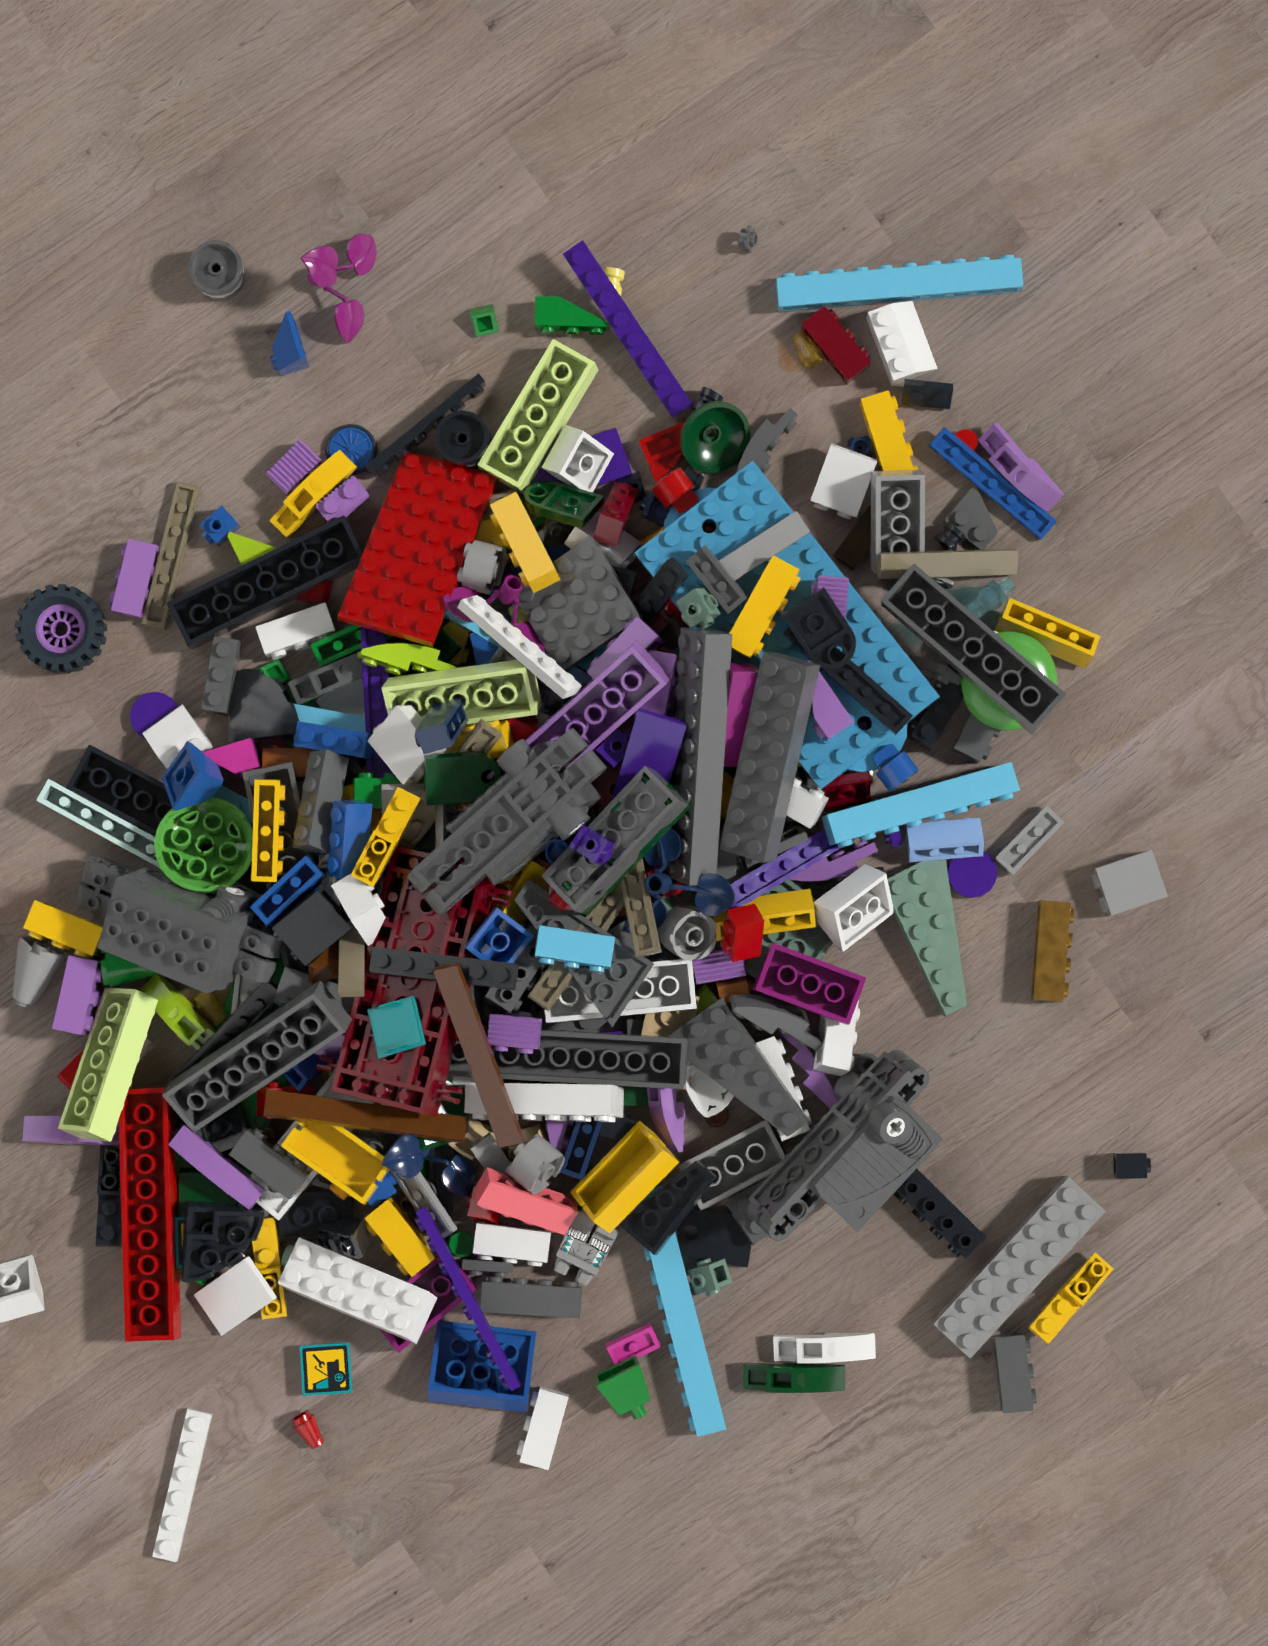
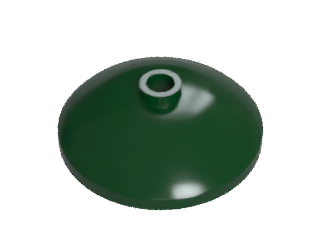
[680,401,750,473]

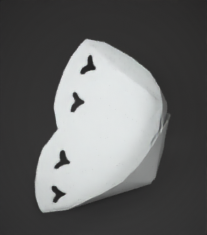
[686,1061,734,1117]

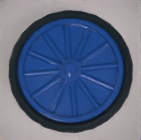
[325,424,377,475]

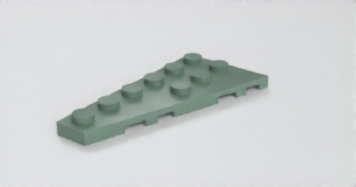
[887,859,967,1016]

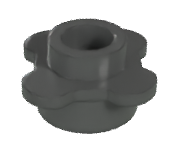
[739,225,758,253]

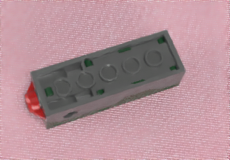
[542,766,691,915]

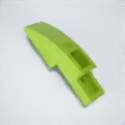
[357,643,459,675]
[140,974,216,1050]

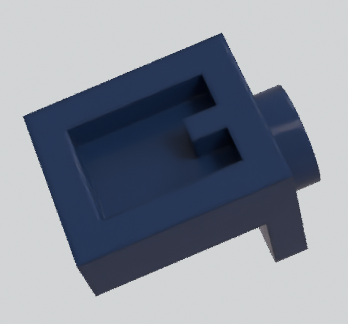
[639,492,671,527]

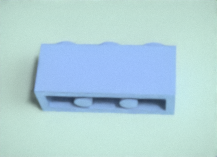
[906,818,984,862]

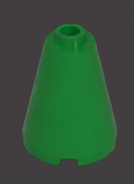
[101,950,159,988]

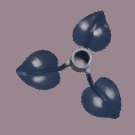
[625,828,735,932]
[381,1135,476,1197]

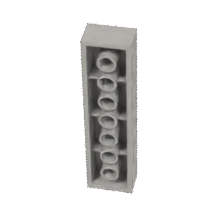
[931,1176,1106,1359]

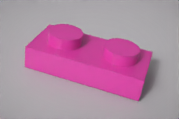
[605,1323,661,1365]

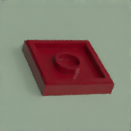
[821,771,871,810]

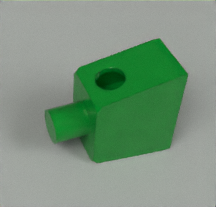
[594,1355,650,1420]

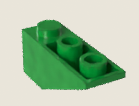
[535,296,609,335]

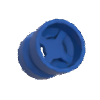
[545,839,569,865]

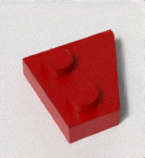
[638,421,684,484]

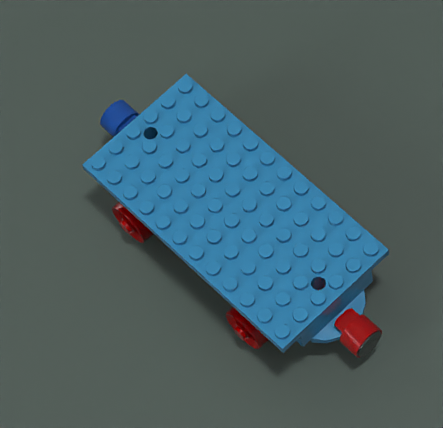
[634,461,940,792]

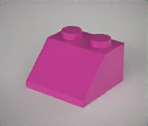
[203,738,262,778]

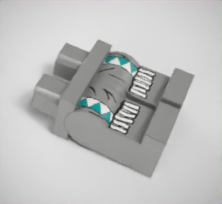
[554,1211,619,1286]

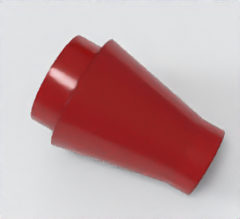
[291,1410,324,1449]

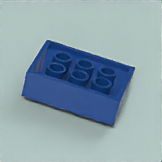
[428,1320,536,1413]

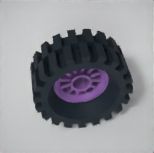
[15,584,107,674]

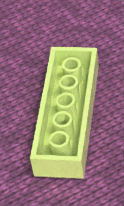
[478,339,599,495]
[382,660,542,724]
[58,987,158,1142]

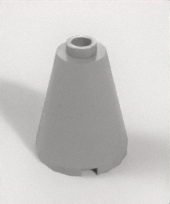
[12,935,67,1007]

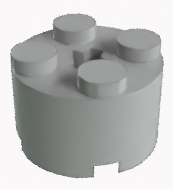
[457,540,507,595]
[657,904,717,961]
[506,1134,565,1195]

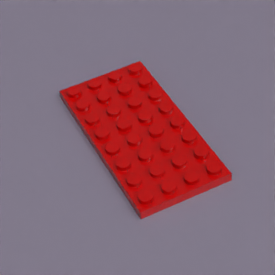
[338,451,498,647]

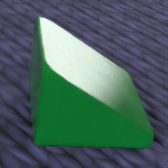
[469,304,499,338]
[258,659,291,685]

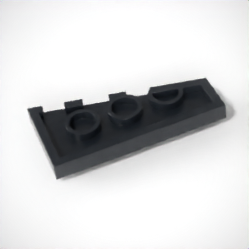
[619,1161,717,1255]

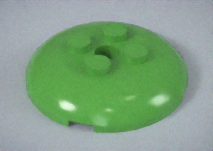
[960,631,1057,731]
[154,797,253,893]

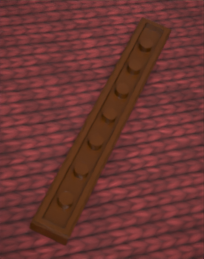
[433,962,524,1148]
[263,1089,467,1143]

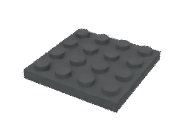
[518,535,643,672]

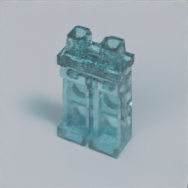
[965,576,1016,619]

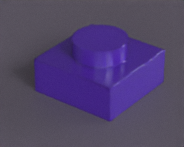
[883,826,903,848]

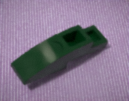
[743,1363,845,1393]

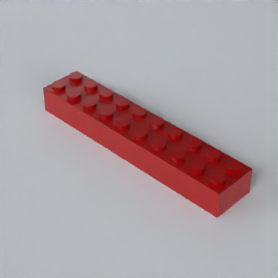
[119,1088,181,1342]

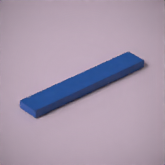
[928,427,1057,540]

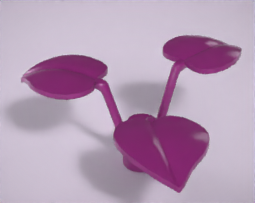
[300,233,376,343]
[443,569,545,652]

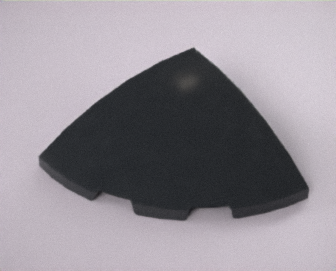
[228,669,299,743]
[182,1201,265,1282]

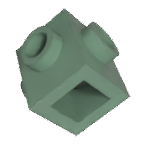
[676,588,721,629]
[688,1258,733,1296]

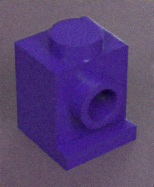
[596,729,631,769]
[569,825,615,866]

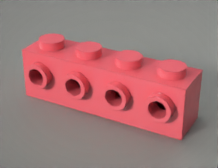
[473,1167,578,1235]

